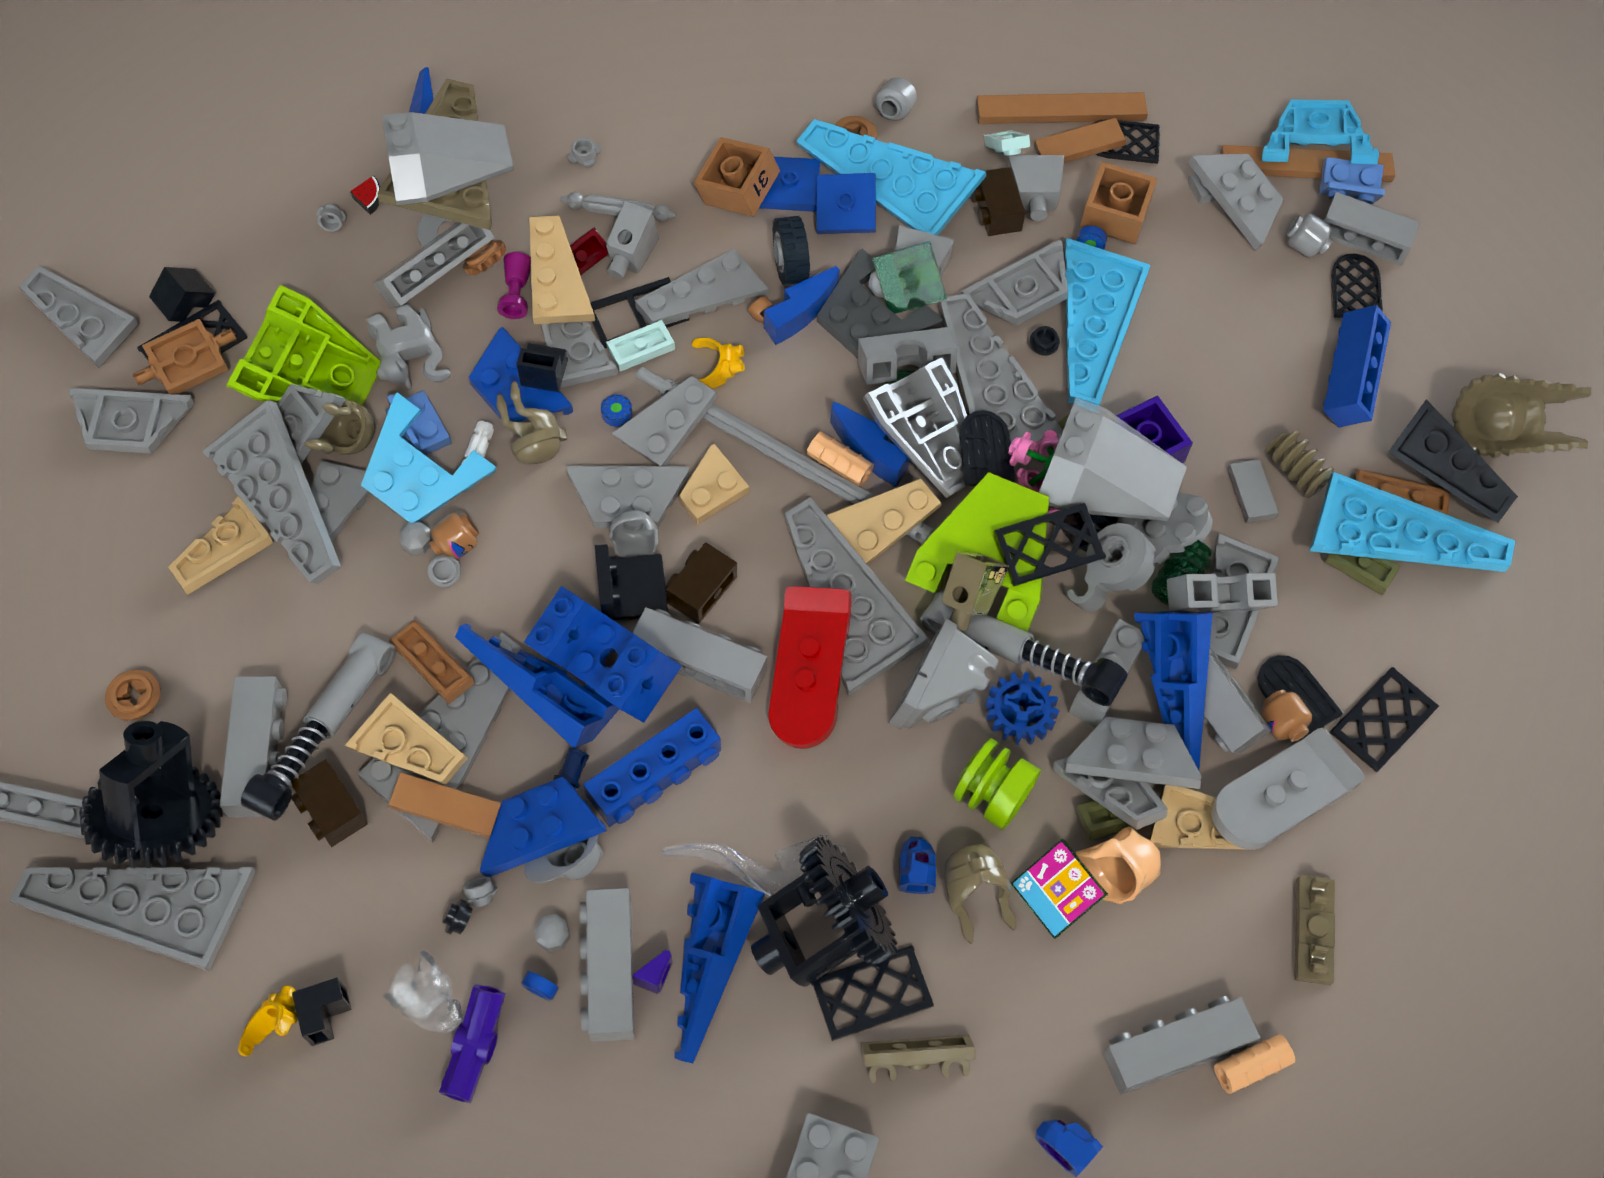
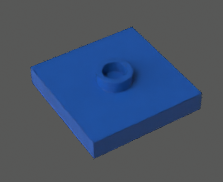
[759,157,820,212]
[816,173,876,234]

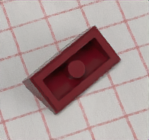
[570,227,609,275]

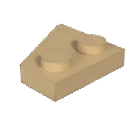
[679,443,749,525]

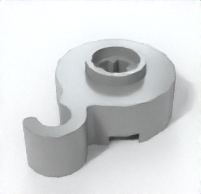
[1067,523,1156,612]

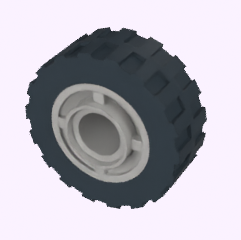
[772,216,810,285]

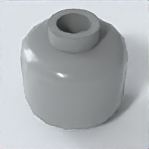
[876,77,917,121]
[1286,213,1332,257]

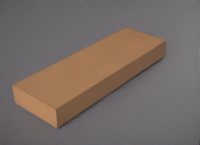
[1034,118,1126,163]
[1354,469,1451,515]
[389,620,475,704]
[388,772,501,838]

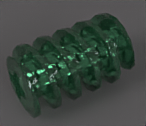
[1151,540,1212,606]

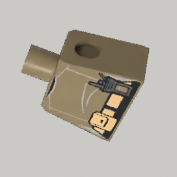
[942,552,1009,631]

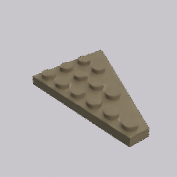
[378,78,492,230]

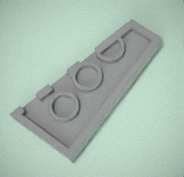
[19,265,138,368]

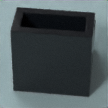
[149,267,215,322]
[516,343,568,392]
[292,977,352,1046]

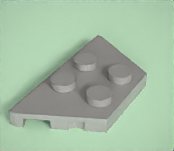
[1188,154,1283,250]
[961,239,1068,326]
[277,384,346,464]
[69,388,194,454]
[567,466,689,528]
[1066,717,1202,789]

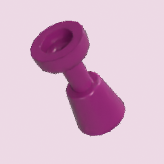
[497,252,531,319]

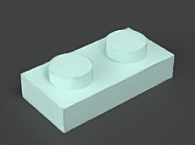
[984,130,1030,155]
[606,320,675,372]

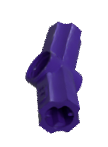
[439,984,506,1103]

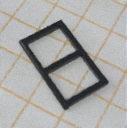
[591,277,690,348]

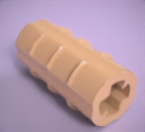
[807,431,874,487]
[1214,1034,1295,1094]

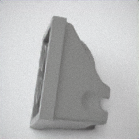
[889,619,999,729]

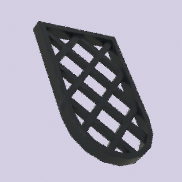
[1092,119,1160,164]
[1331,254,1383,318]

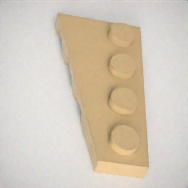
[529,215,595,324]

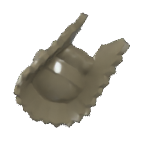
[1452,373,1591,458]

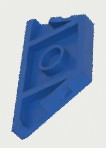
[468,327,573,422]
[480,777,607,877]

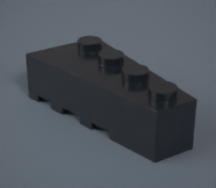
[1389,399,1518,523]

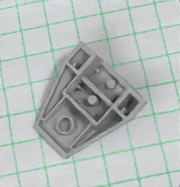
[382,112,514,205]
[863,357,967,498]
[1039,397,1187,521]

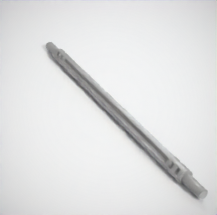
[636,367,934,544]

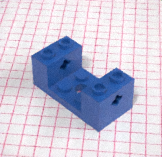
[524,586,682,723]

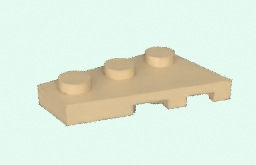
[826,479,942,565]
[168,496,274,595]
[344,693,468,785]
[1149,785,1256,850]

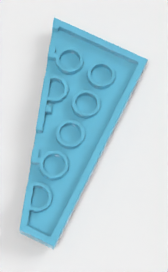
[796,119,987,235]
[1064,238,1151,406]
[1309,472,1515,572]

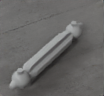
[560,192,676,222]

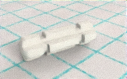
[461,420,494,464]

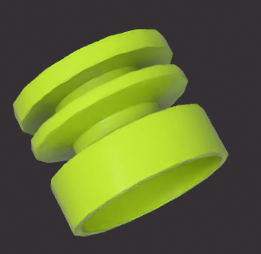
[953,738,1042,831]

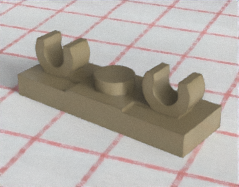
[1295,875,1335,986]
[861,1035,975,1083]

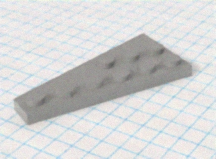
[785,497,928,697]
[358,632,527,843]

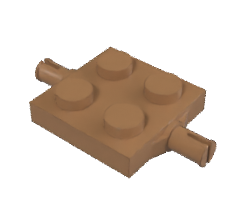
[132,319,237,394]

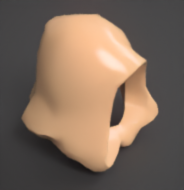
[1073,826,1161,905]

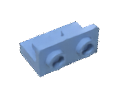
[1319,157,1385,204]
[385,390,452,455]

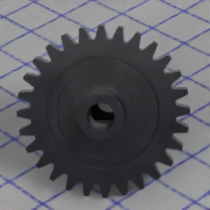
[79,721,223,868]
[751,837,898,987]

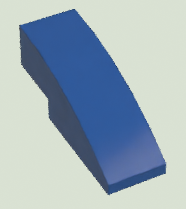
[764,266,840,345]
[830,402,909,487]

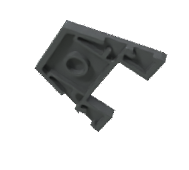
[817,248,944,359]

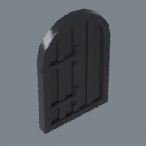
[959,410,1016,486]
[1257,655,1343,741]

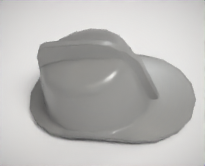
[524,834,604,883]

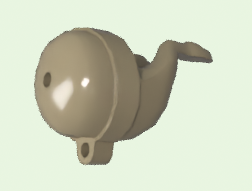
[496,381,568,464]
[304,400,375,455]
[944,845,1016,944]

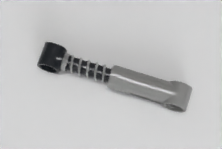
[920,591,1128,706]
[241,632,396,821]

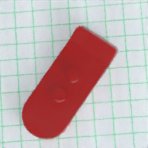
[768,586,852,749]

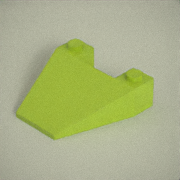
[905,472,1049,631]

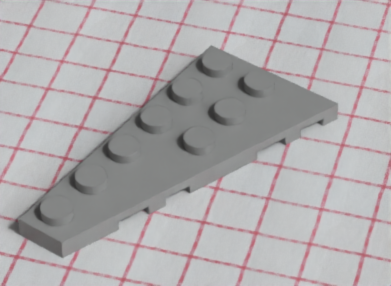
[938,293,1063,443]
[202,400,341,583]
[9,867,256,971]

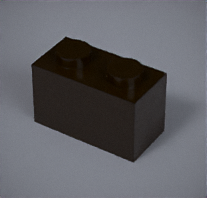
[971,167,1026,236]
[665,542,737,624]
[291,759,368,848]

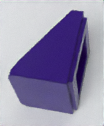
[632,950,673,994]

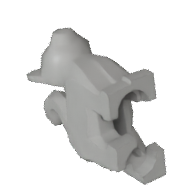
[367,304,450,389]

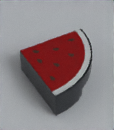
[350,175,380,215]

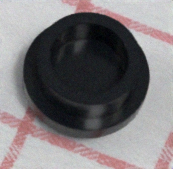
[1029,326,1060,356]
[442,899,473,934]

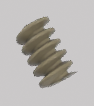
[1265,429,1334,498]

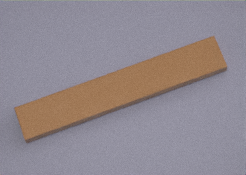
[976,92,1148,124]
[1220,145,1395,182]

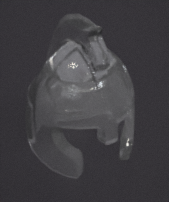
[383,950,465,1033]

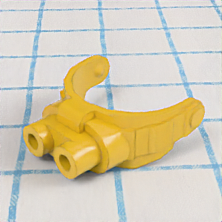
[692,338,745,389]
[238,986,298,1057]

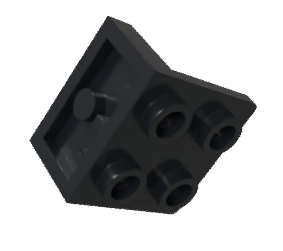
[595,544,668,620]

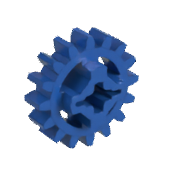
[985,672,1059,745]

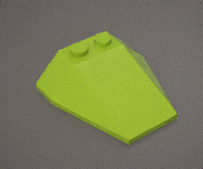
[226,285,381,406]

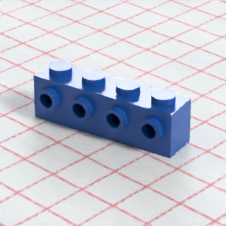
[1323,305,1391,427]
[583,708,721,827]

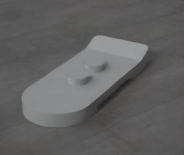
[1211,728,1364,850]

